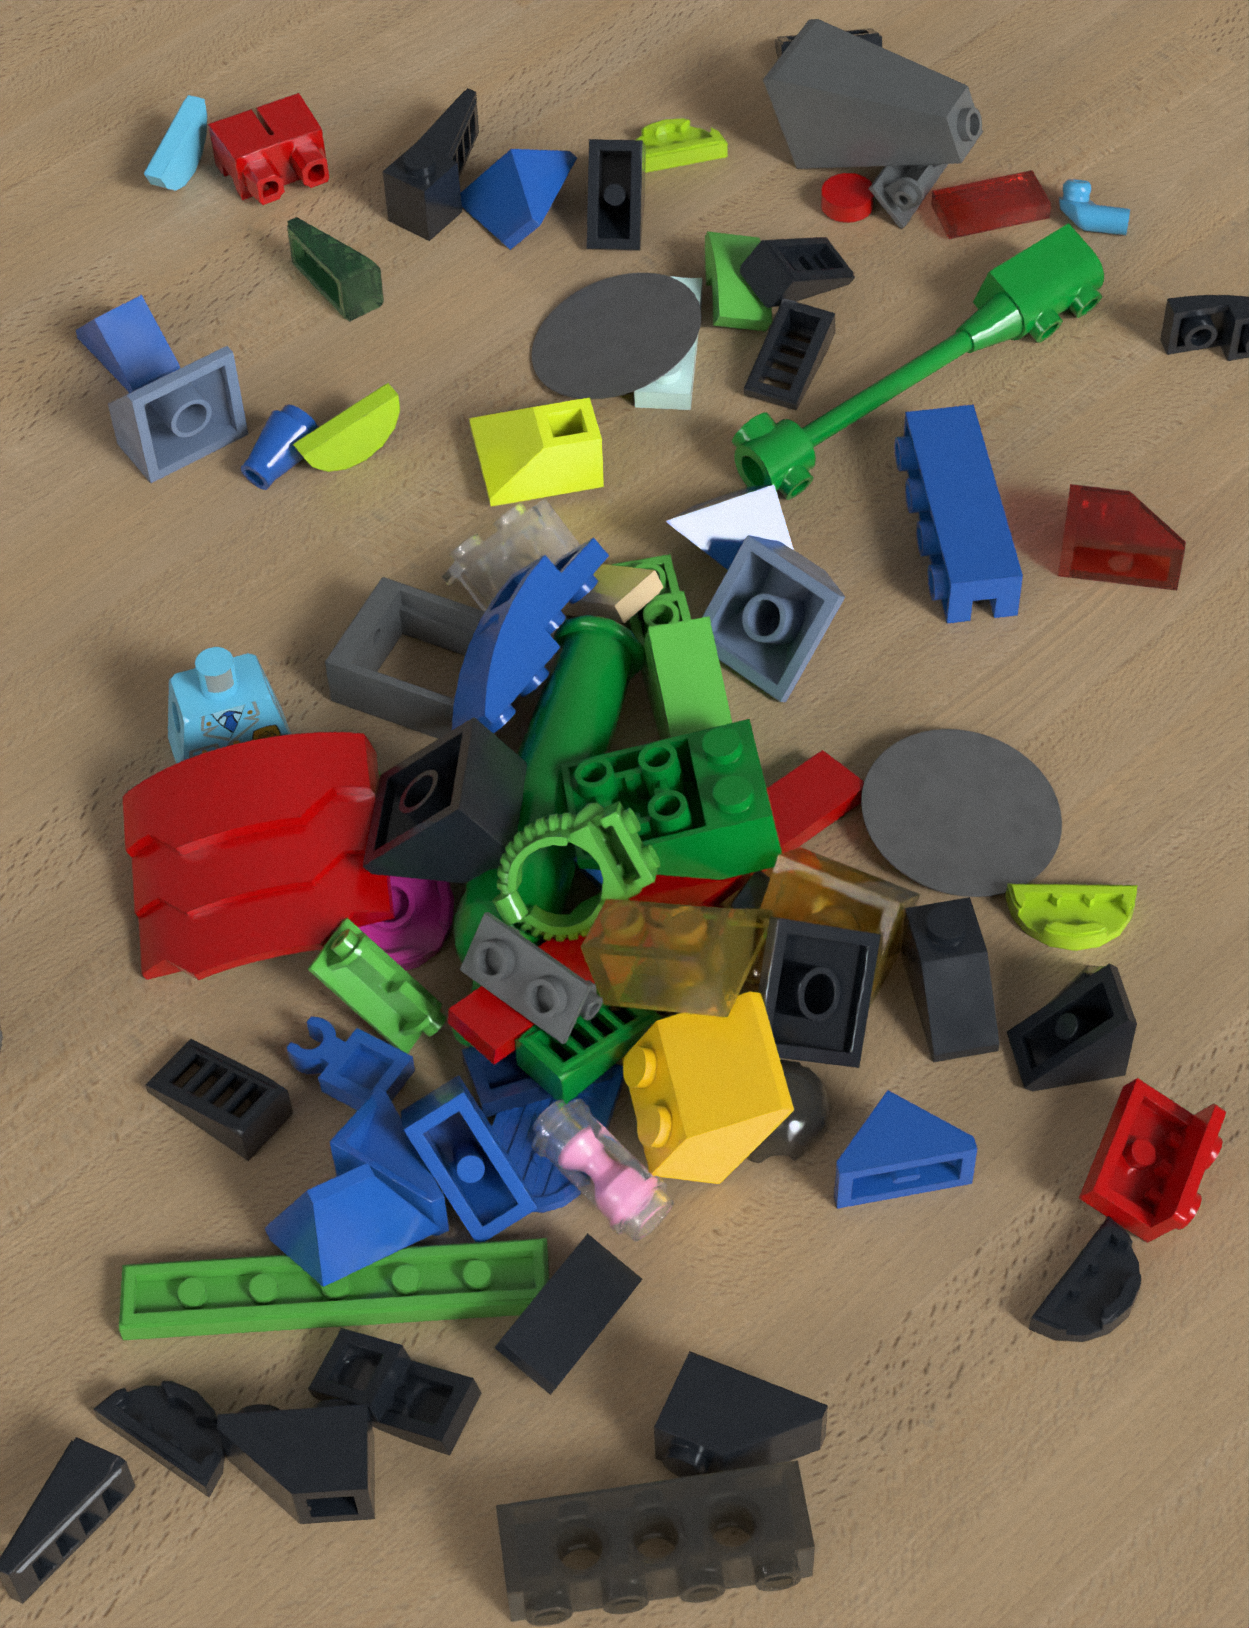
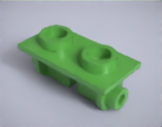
[308,918,447,1054]

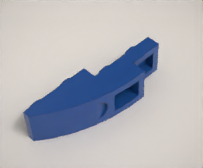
[452,537,609,733]

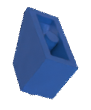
[400,1075,538,1242]

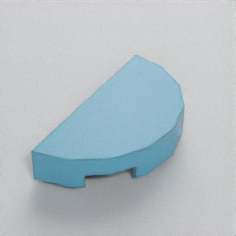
[144,95,207,191]

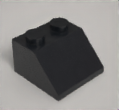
[362,717,527,883]

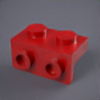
[1079,1078,1226,1243]

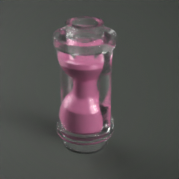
[532,1099,674,1242]

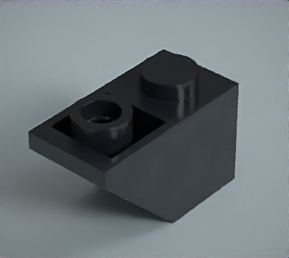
[217,1399,375,1524]

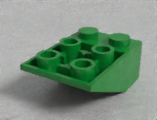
[560,719,785,880]

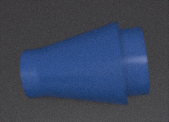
[241,404,319,490]

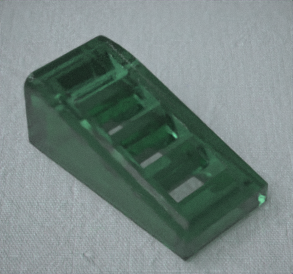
[287,217,384,322]

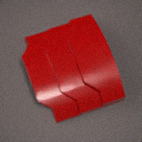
[122,732,395,980]

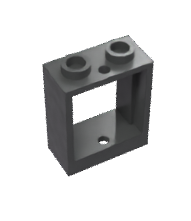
[325,577,485,739]

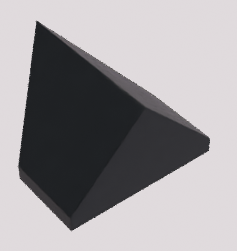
[1007,963,1137,1092]

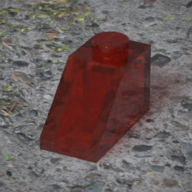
[1058,484,1186,591]

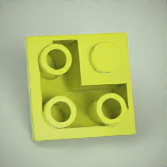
[469,397,604,507]

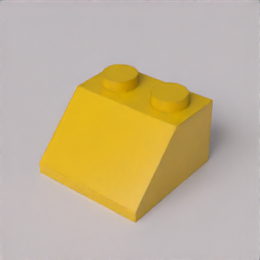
[622,991,794,1184]

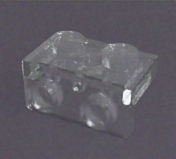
[442,499,580,611]

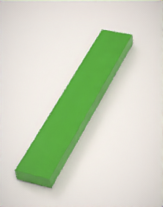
[119,1238,550,1340]

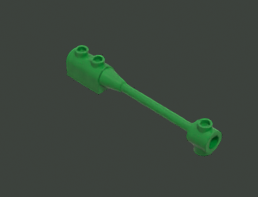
[732,223,1104,500]

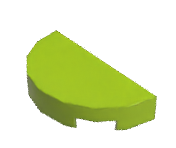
[636,118,728,173]
[293,383,400,472]
[1005,884,1138,951]

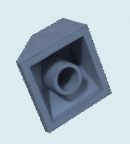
[108,346,248,483]
[702,535,845,702]

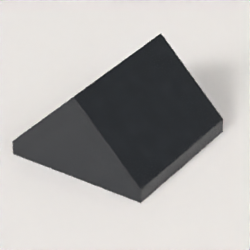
[758,916,881,1068]

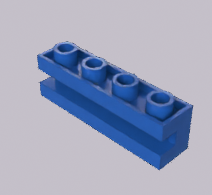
[894,404,1023,624]

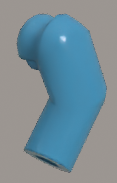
[1059,179,1130,236]

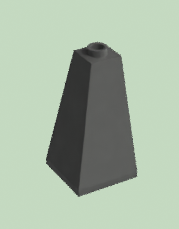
[763,19,983,169]

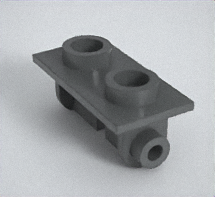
[869,164,948,229]
[460,912,603,1044]

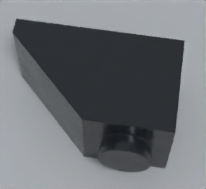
[587,139,646,251]
[901,897,1000,1062]
[654,1351,828,1486]

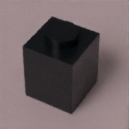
[382,143,462,241]

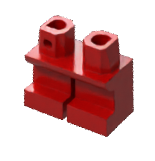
[208,93,329,205]

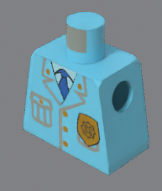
[168,647,291,764]

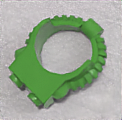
[492,801,660,942]

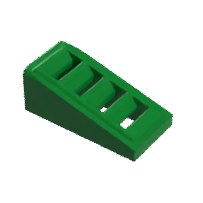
[515,977,662,1107]

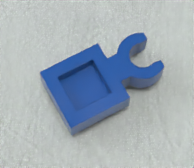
[287,1016,415,1111]

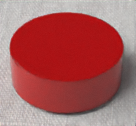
[821,173,874,223]

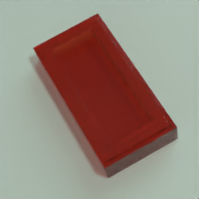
[931,170,1051,239]

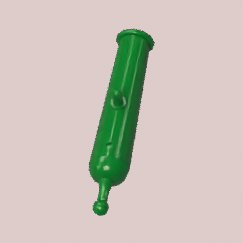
[452,615,644,1047]

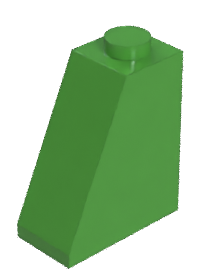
[641,616,732,740]

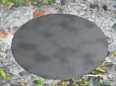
[532,273,702,400]
[861,729,1062,897]

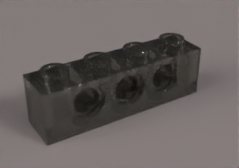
[496,1460,815,1626]

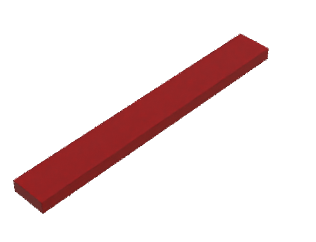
[448,750,864,1065]

